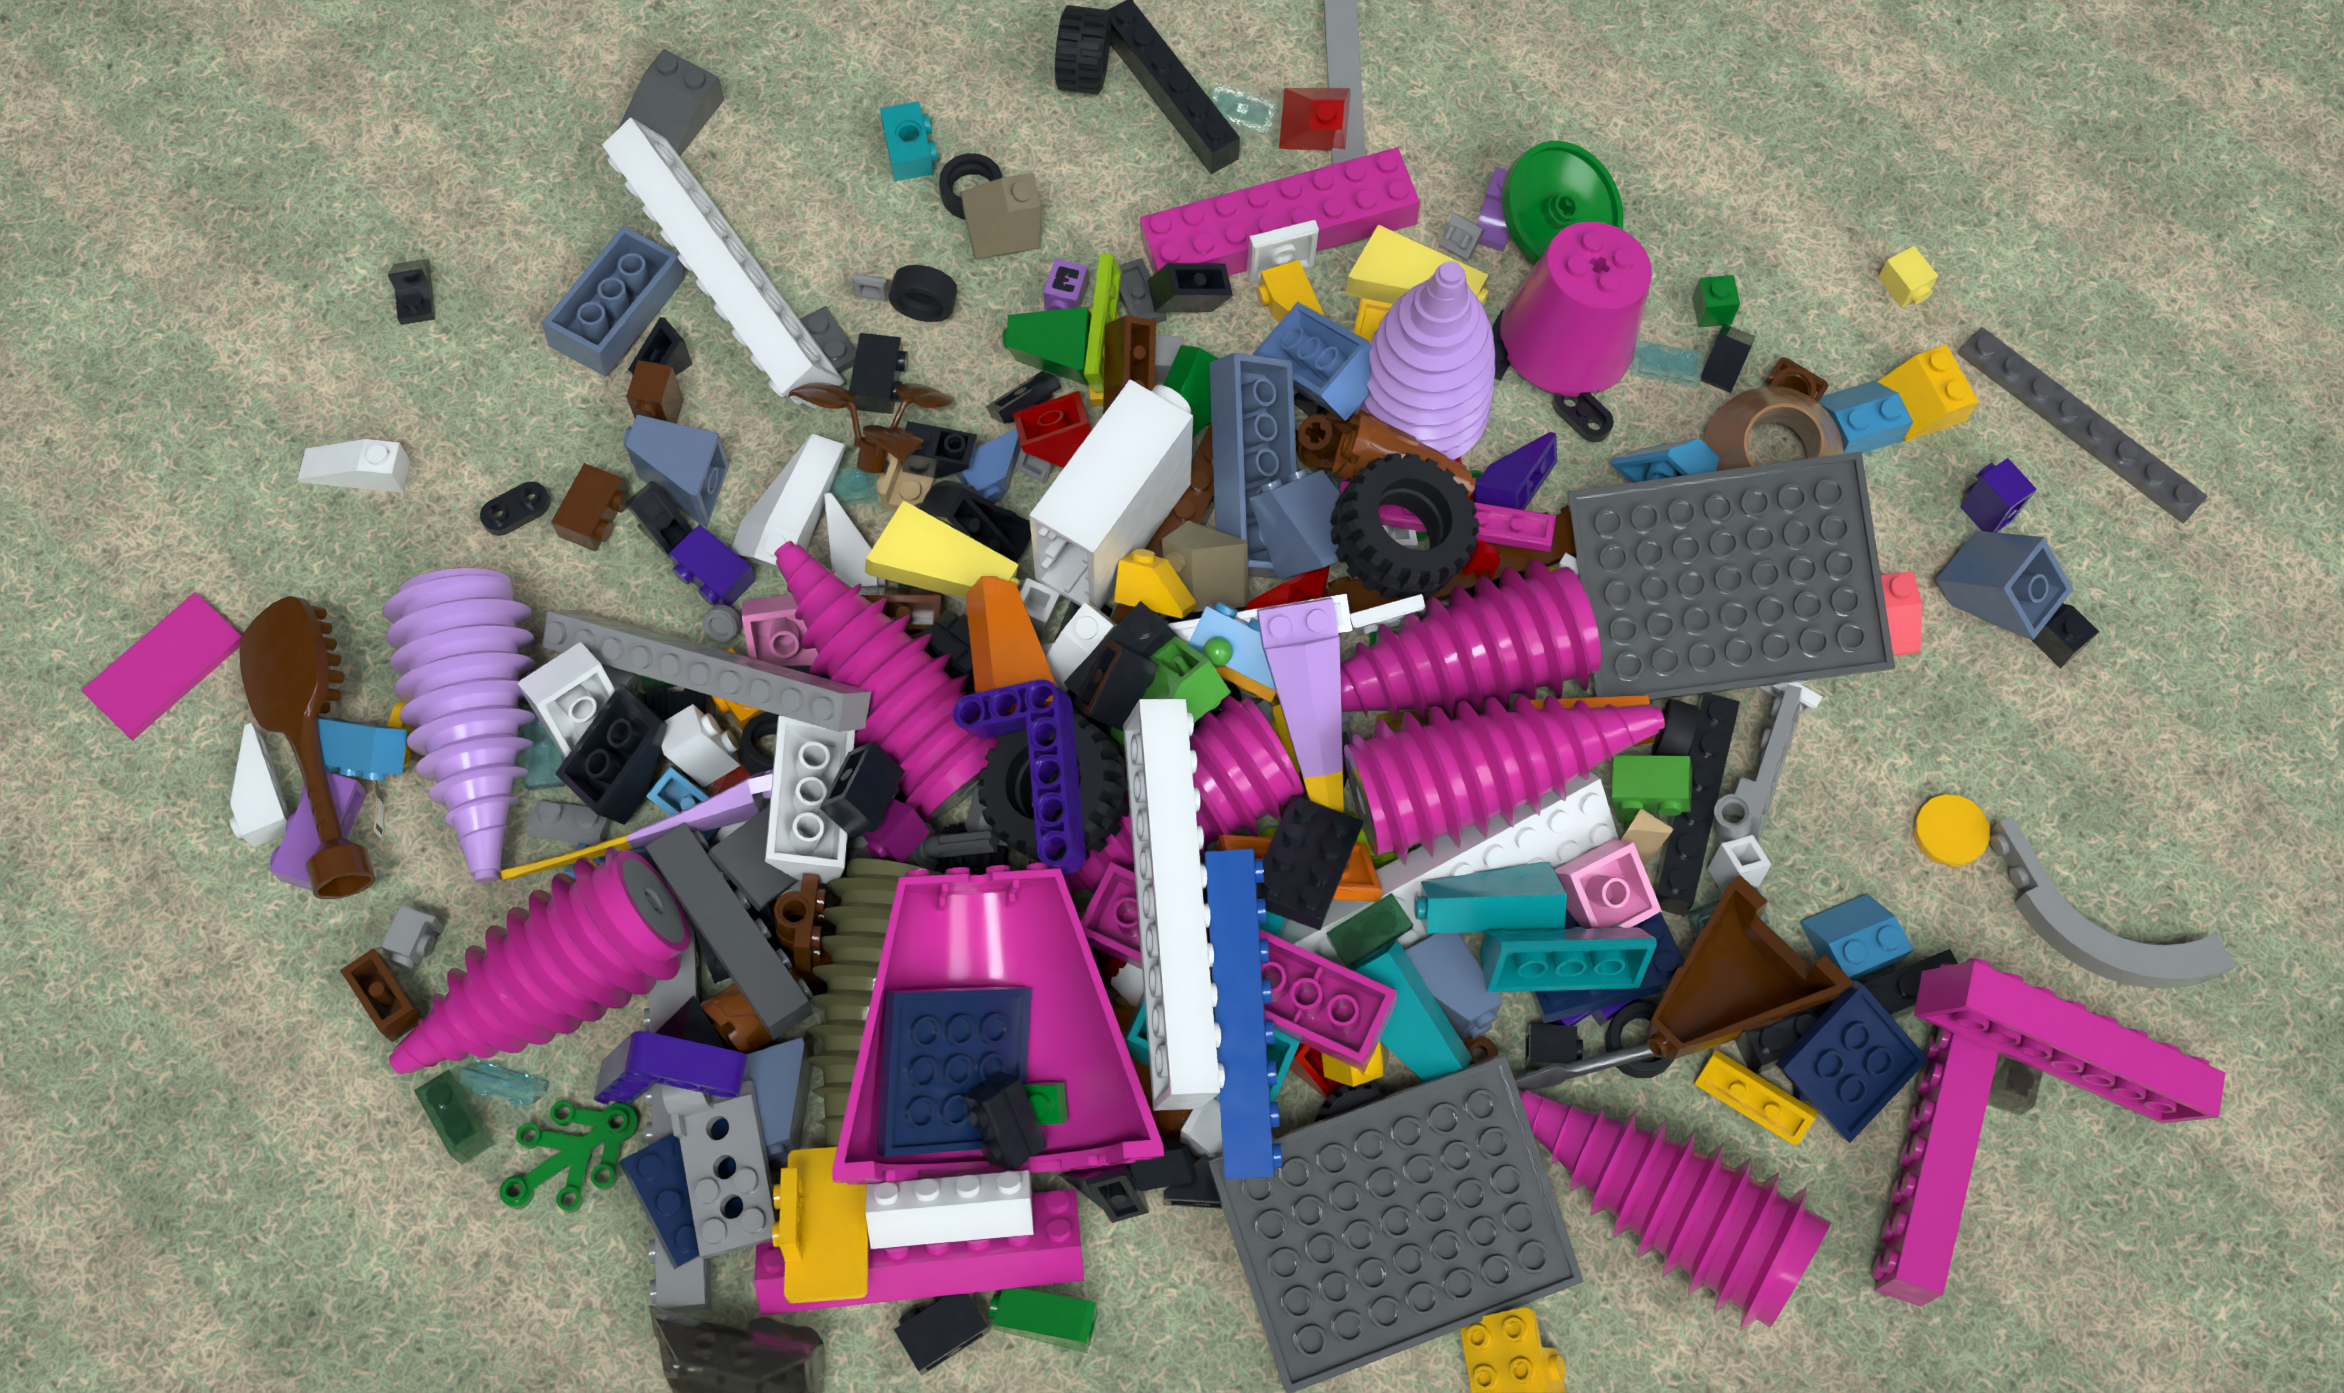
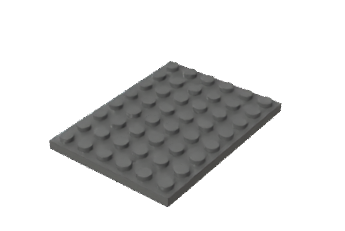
[1567,451,1895,701]
[1207,1054,1584,1393]

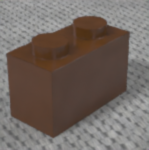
[626,360,684,424]
[551,463,629,551]
[340,948,424,1042]

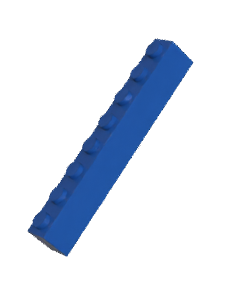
[1205,849,1282,1180]

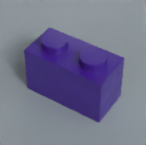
[1960,458,2037,533]
[669,524,756,606]

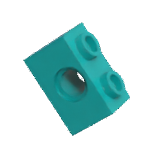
[880,101,938,182]

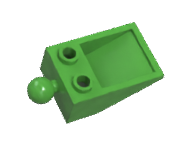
[1110,636,1233,749]

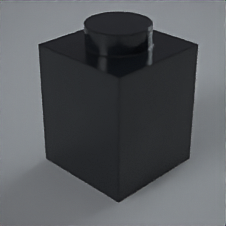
[1525,1023,1583,1071]

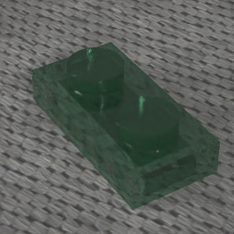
[1326,893,1413,969]

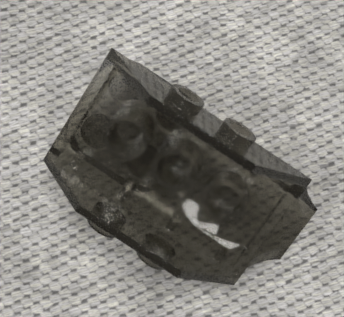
[649,1305,826,1393]

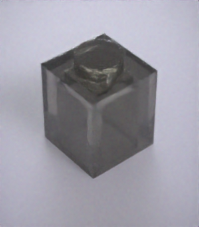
[1987,1057,2043,1116]

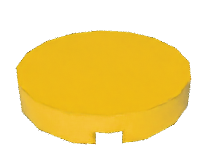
[1913,794,1990,868]

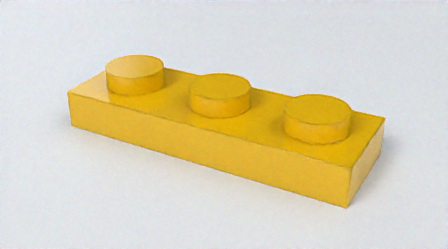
[1694,1049,1818,1147]

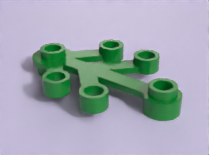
[500,1100,638,1213]

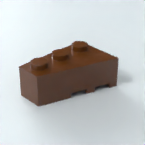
[858,587,942,639]

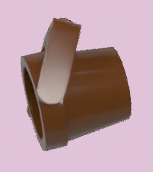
[1765,357,1829,402]

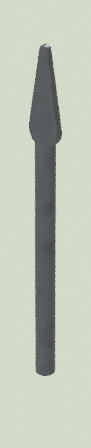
[1515,1042,1656,1091]

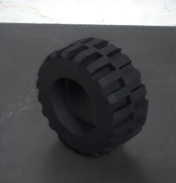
[1330,453,1479,600]
[978,714,1130,863]

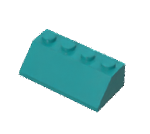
[1479,926,1657,993]

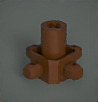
[1295,409,1355,485]

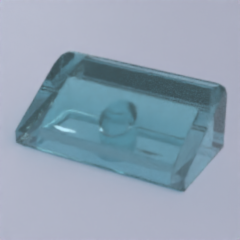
[1211,83,1281,135]

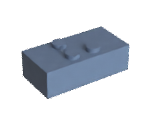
[542,226,685,377]

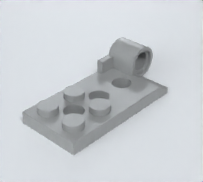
[1713,684,1802,843]
[661,1080,779,1259]

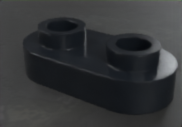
[1552,392,1614,442]
[480,482,550,536]

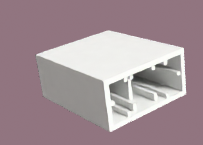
[1029,380,1193,610]

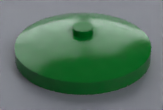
[1502,141,1624,264]

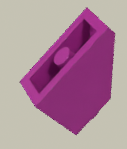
[862,799,930,863]

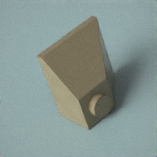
[960,173,1041,259]

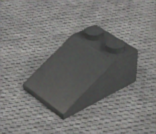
[617,49,724,156]

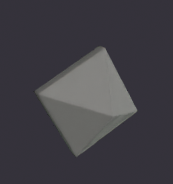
[1015,448,1053,484]

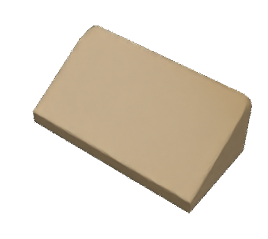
[1619,809,1673,866]

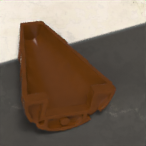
[1647,875,1854,1060]

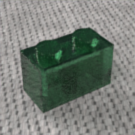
[414,1069,496,1165]

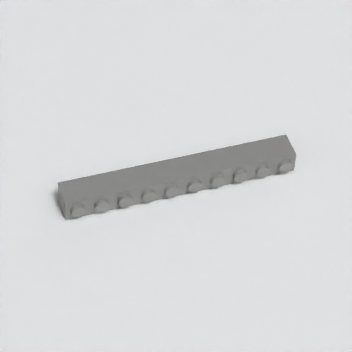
[542,610,871,732]
[643,918,712,1314]

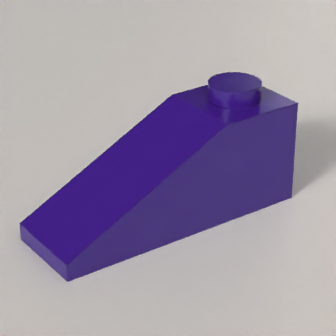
[1472,432,1558,510]

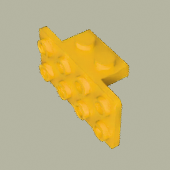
[772,1147,868,1303]
[1460,1307,1566,1393]

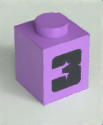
[1043,259,1088,311]

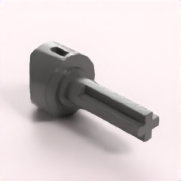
[903,822,999,870]

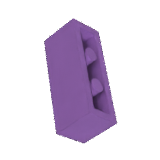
[269,771,368,891]

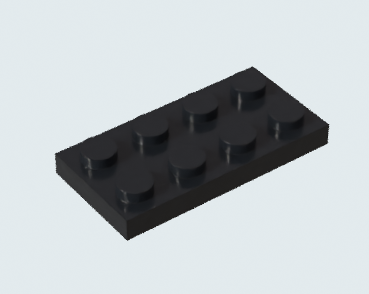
[1257,795,1364,931]

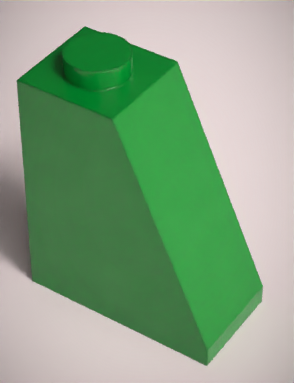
[1002,307,1092,385]
[1163,345,1218,438]
[988,1288,1097,1354]

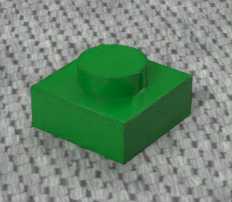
[1023,1082,1068,1125]

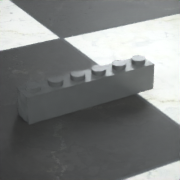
[645,822,813,1040]

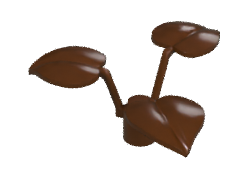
[788,382,954,473]

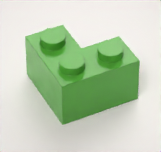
[1611,755,1692,827]

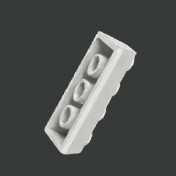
[765,716,855,884]
[865,1170,1034,1249]

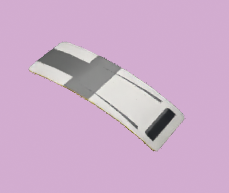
[373,780,384,839]

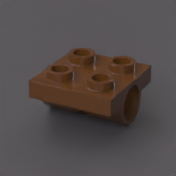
[774,874,827,976]

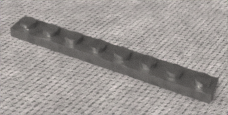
[1958,327,2208,524]

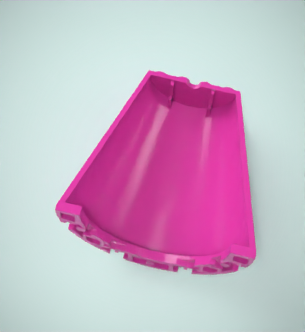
[832,863,1164,1185]

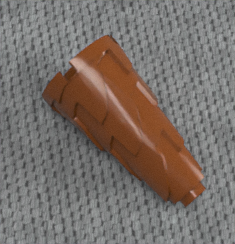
[1332,409,1476,499]
[699,949,831,1055]

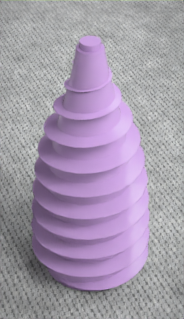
[1359,261,1495,460]
[383,568,536,883]

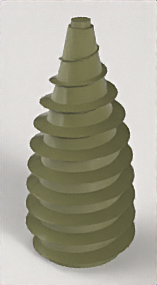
[807,858,946,1148]

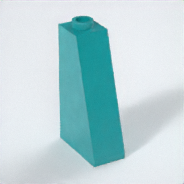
[1414,862,1567,934]
[1346,940,1472,1082]

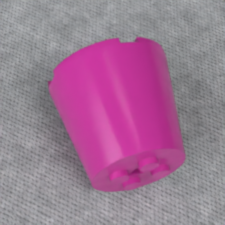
[1499,222,1652,397]

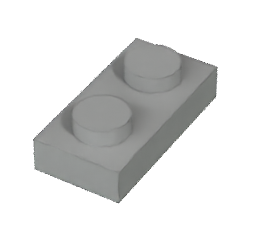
[526,800,611,845]

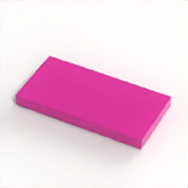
[81,592,242,741]

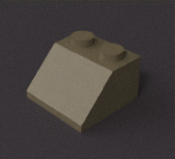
[1162,521,1249,612]

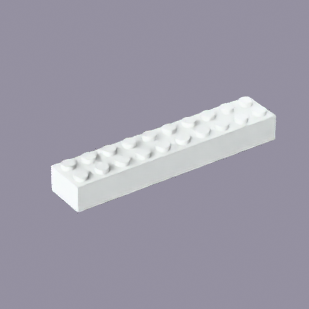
[602,117,845,409]
[1123,699,1225,1110]
[1280,771,1619,968]

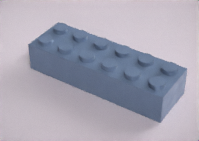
[1210,353,1297,578]

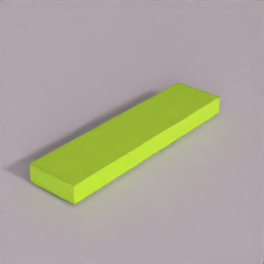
[1084,253,1122,392]

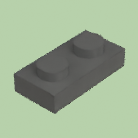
[1119,258,1167,324]
[799,306,856,374]

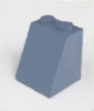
[623,415,729,527]
[1248,468,1341,580]
[1936,531,2073,640]
[1405,933,1503,1040]
[742,1037,813,1169]

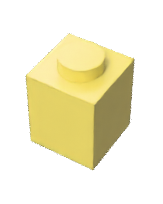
[1878,246,1938,307]

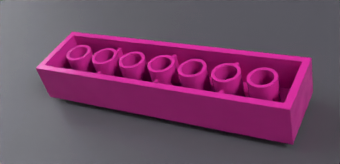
[1140,147,1420,276]
[1080,862,1398,1072]
[1914,958,2226,1123]
[1872,1026,1999,1307]
[754,1189,1084,1315]

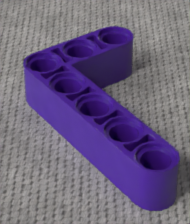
[953,679,1086,874]
[594,1031,747,1105]

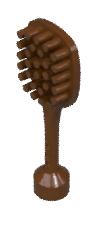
[239,596,376,899]

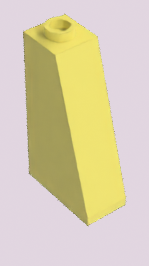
[1346,225,1490,306]
[865,500,1020,599]

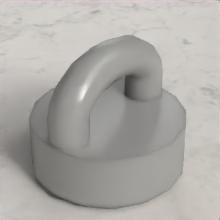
[702,605,743,642]

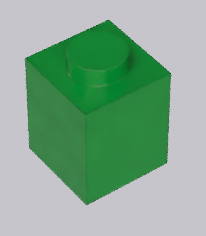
[1692,275,1740,328]

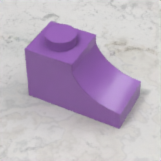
[1477,167,1510,252]

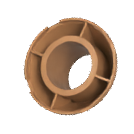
[1702,386,1844,471]

